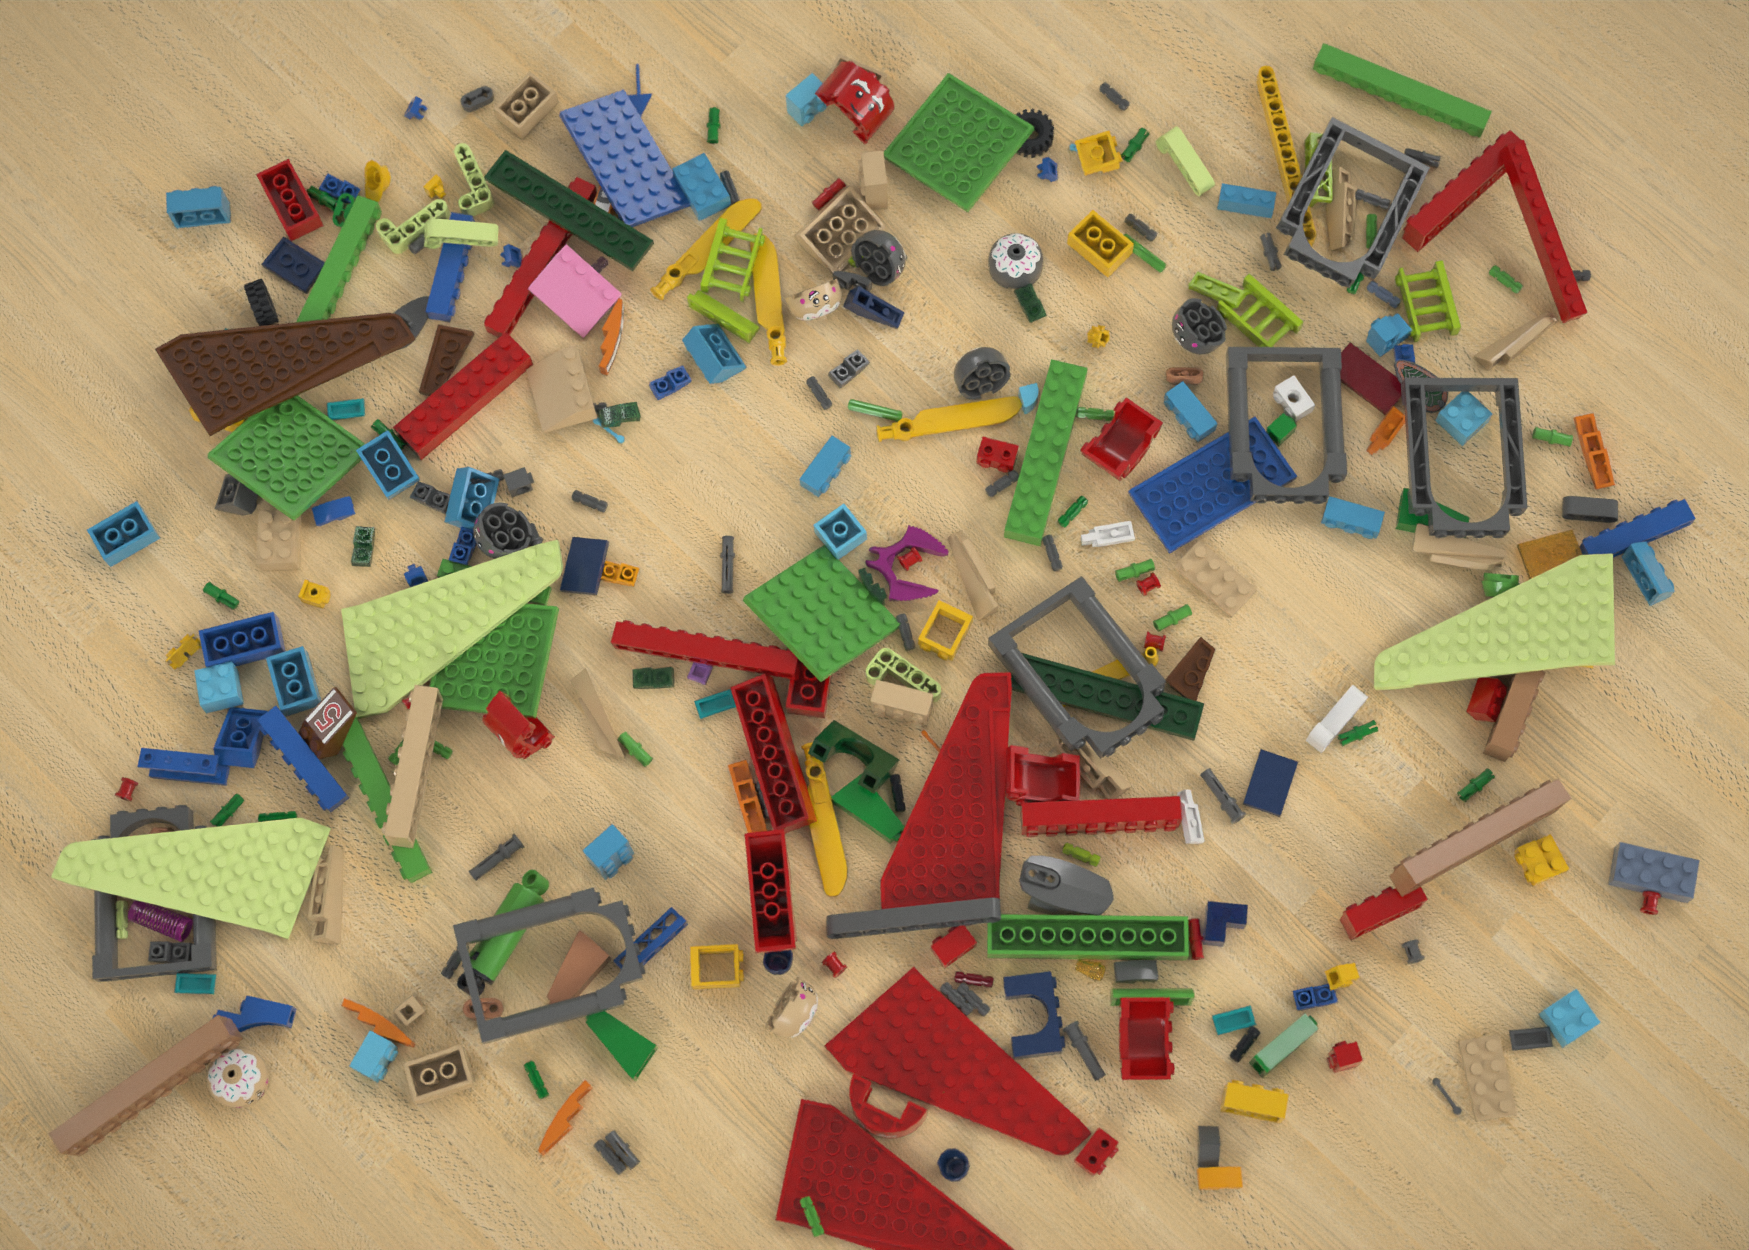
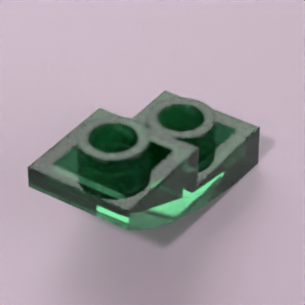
[1014,283,1047,323]
[598,402,641,428]
[351,526,375,567]
[858,568,887,606]
[633,667,674,689]

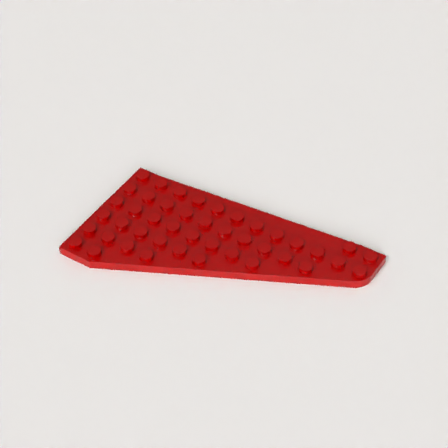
[880,672,1012,909]
[824,966,1092,1156]
[775,1099,1014,1250]

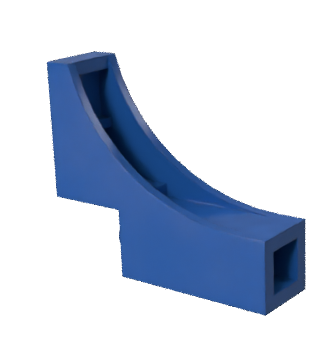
[212,995,297,1033]

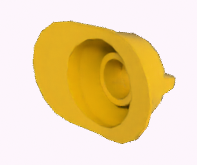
[364,160,391,202]

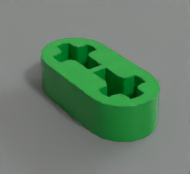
[332,193,356,227]

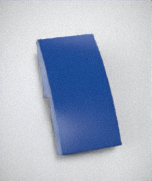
[319,173,361,204]
[649,365,692,401]
[312,496,355,526]
[449,527,477,565]
[1293,983,1338,1011]

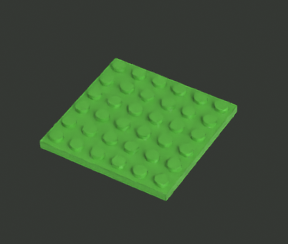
[884,73,1034,213]
[207,395,365,521]
[742,545,900,682]
[430,604,559,718]

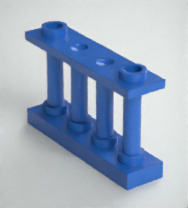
[137,748,230,786]

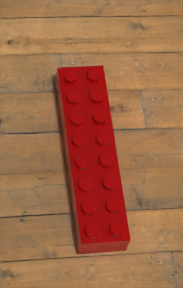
[1402,130,1526,252]
[393,332,533,460]
[730,673,817,834]
[1020,796,1182,838]

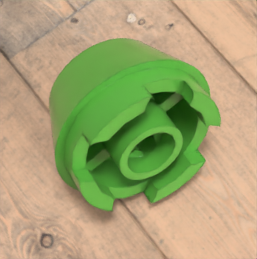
[1481,573,1521,597]

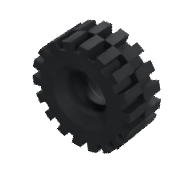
[1016,109,1054,158]
[244,278,279,326]

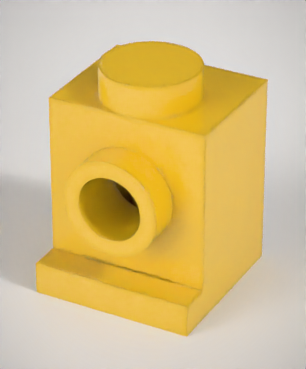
[298,579,331,609]
[1325,963,1360,990]

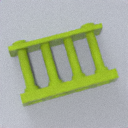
[701,218,765,302]
[1395,260,1461,343]
[1217,274,1304,347]

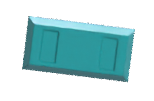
[327,398,365,420]
[694,689,736,719]
[174,973,216,994]
[1212,1006,1256,1035]

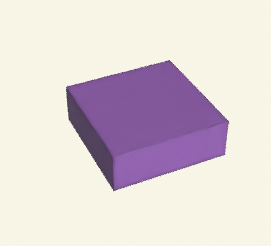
[687,662,713,685]

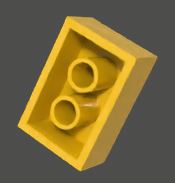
[1067,210,1134,278]
[1220,1080,1289,1123]

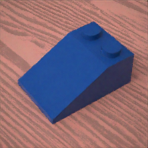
[213,707,268,768]

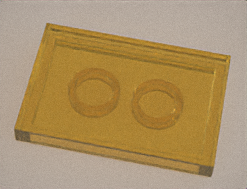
[1517,529,1582,580]

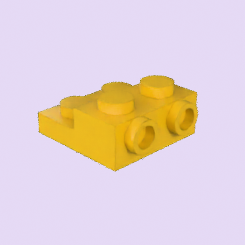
[1075,130,1123,176]
[1514,834,1569,886]

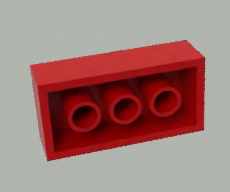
[256,158,324,241]
[786,663,832,719]
[1340,886,1428,941]

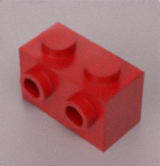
[976,436,1019,473]
[1466,677,1508,722]
[931,926,977,969]
[1327,1041,1363,1073]
[1074,1127,1119,1177]

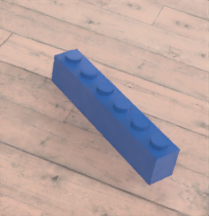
[426,212,475,322]
[1578,499,1696,558]
[257,706,349,812]

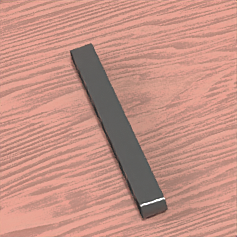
[826,898,1001,939]

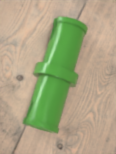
[1532,427,1573,447]
[1115,559,1155,582]
[1153,604,1192,632]
[617,731,653,767]

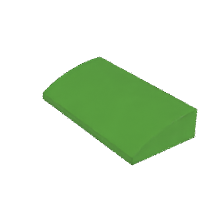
[1110,988,1195,1006]

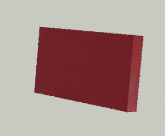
[1340,342,1402,415]

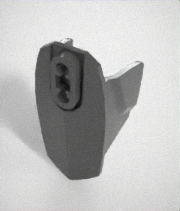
[1019,855,1114,915]

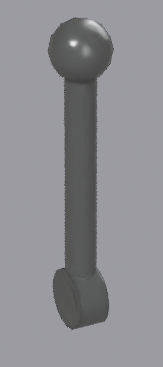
[1432,1078,1462,1115]

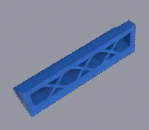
[613,907,688,969]

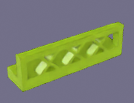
[1305,132,1333,207]
[687,289,760,343]

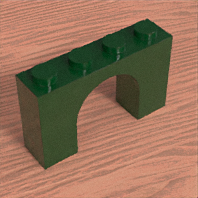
[808,720,899,794]

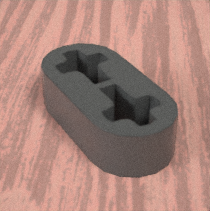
[460,86,494,112]

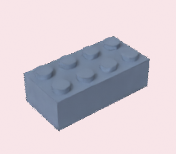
[1608,842,1700,903]

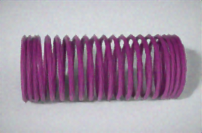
[128,900,193,942]

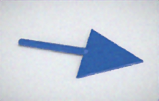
[628,64,652,117]

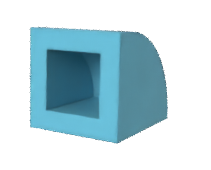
[1018,383,1038,415]

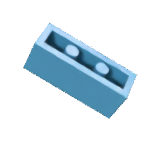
[1217,183,1277,218]
[1164,381,1218,442]
[799,436,852,497]
[1321,496,1385,539]

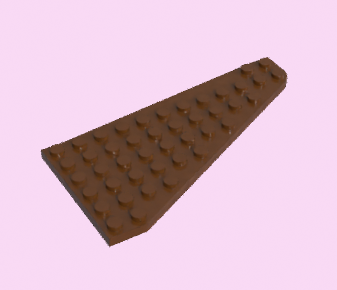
[155,313,415,436]

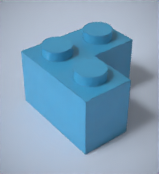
[1366,313,1412,357]

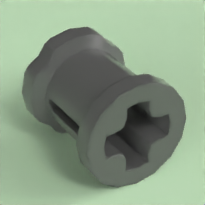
[1401,939,1425,964]

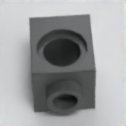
[504,467,534,497]

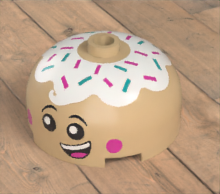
[785,279,842,322]
[766,977,818,1038]
[206,1047,270,1108]

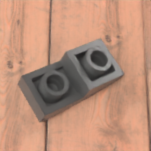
[833,271,872,292]
[828,349,870,388]
[410,481,450,514]
[148,941,194,963]
[1114,960,1159,984]

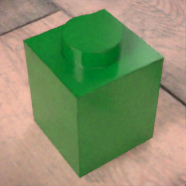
[1266,413,1297,447]

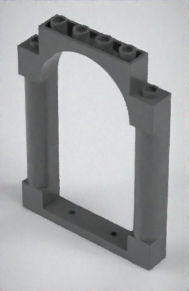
[1276,117,1430,288]
[1226,347,1347,504]
[1401,378,1528,538]
[988,576,1166,759]
[91,805,217,982]
[453,887,646,1045]

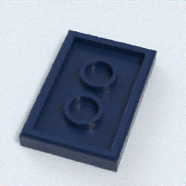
[261,236,325,294]
[560,537,609,595]
[1243,749,1298,817]

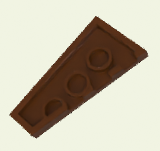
[419,324,475,396]

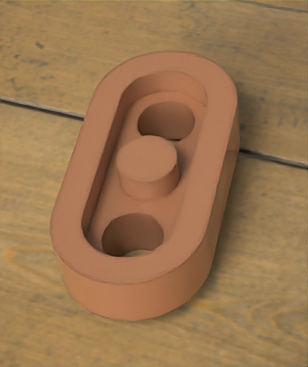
[1166,367,1204,385]
[463,998,504,1020]

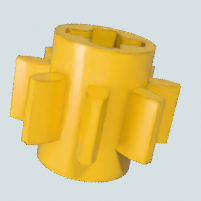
[1087,325,1110,348]

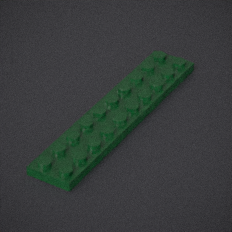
[484,150,654,271]
[1011,653,1204,741]

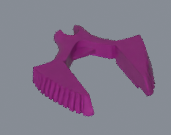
[865,525,949,602]

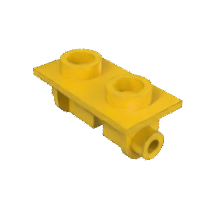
[165,634,201,670]

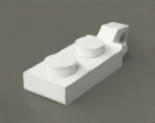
[1080,521,1135,547]
[1177,789,1204,844]

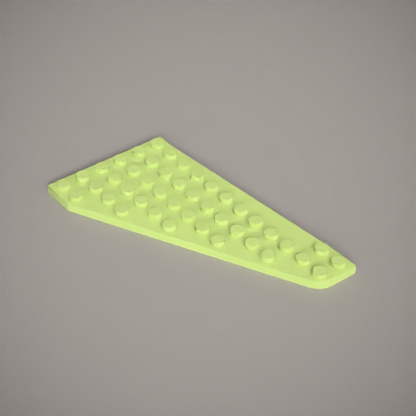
[341,540,563,719]
[1374,554,1615,690]
[51,818,331,939]

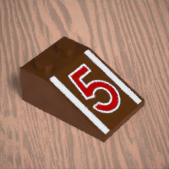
[299,687,357,759]

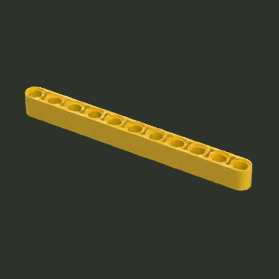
[1256,66,1316,247]

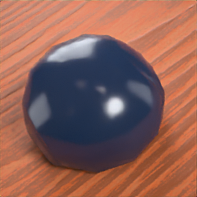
[763,950,793,975]
[937,1148,970,1182]

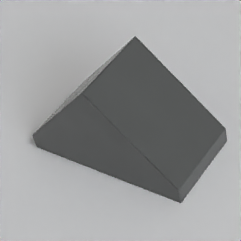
[1198,1126,1221,1168]

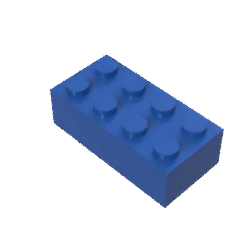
[199,612,286,667]

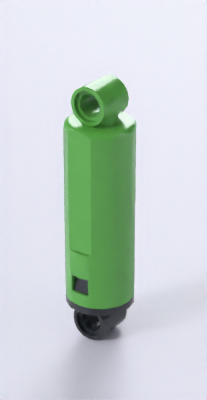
[457,869,549,996]

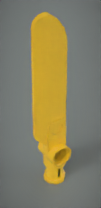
[650,198,762,300]
[750,233,787,366]
[876,396,1022,442]
[801,742,848,897]

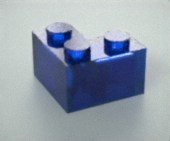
[1203,901,1248,947]

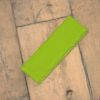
[1188,271,1246,309]

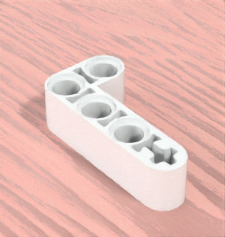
[1306,685,1368,753]

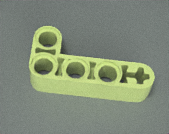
[1156,126,1215,196]
[454,143,494,216]
[376,199,450,254]
[424,219,498,249]
[866,648,941,703]

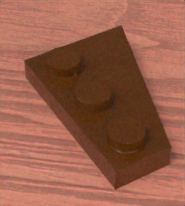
[1165,637,1216,701]

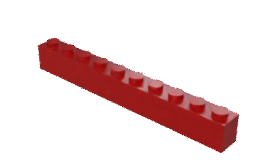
[1499,140,1588,323]
[484,177,597,338]
[611,620,802,680]

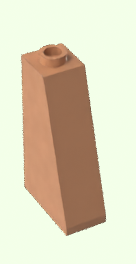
[546,930,611,1005]

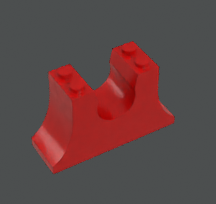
[744,829,798,954]

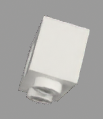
[1273,375,1315,422]

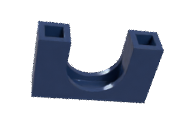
[1003,971,1065,1060]

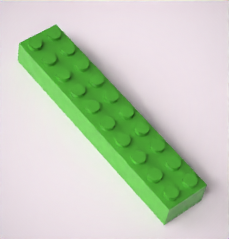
[1004,359,1088,547]
[987,914,1189,960]

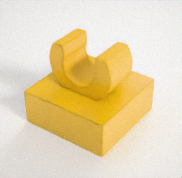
[423,175,446,199]

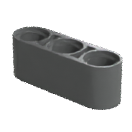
[1562,496,1618,523]

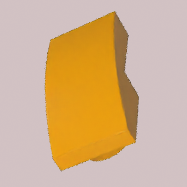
[601,560,640,586]
[1197,1167,1243,1190]

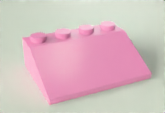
[528,244,622,338]

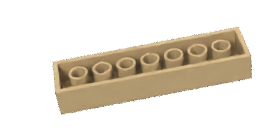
[382,685,443,848]

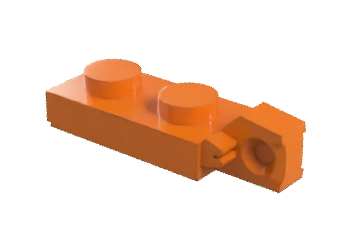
[1366,406,1405,455]

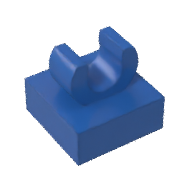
[404,96,427,120]
[1037,157,1057,182]
[500,244,522,268]
[1393,344,1415,363]
[404,564,428,587]

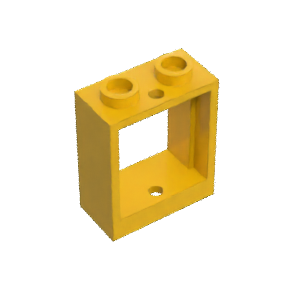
[918,600,973,661]
[690,944,744,990]

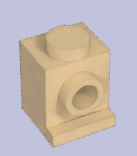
[394,992,427,1026]

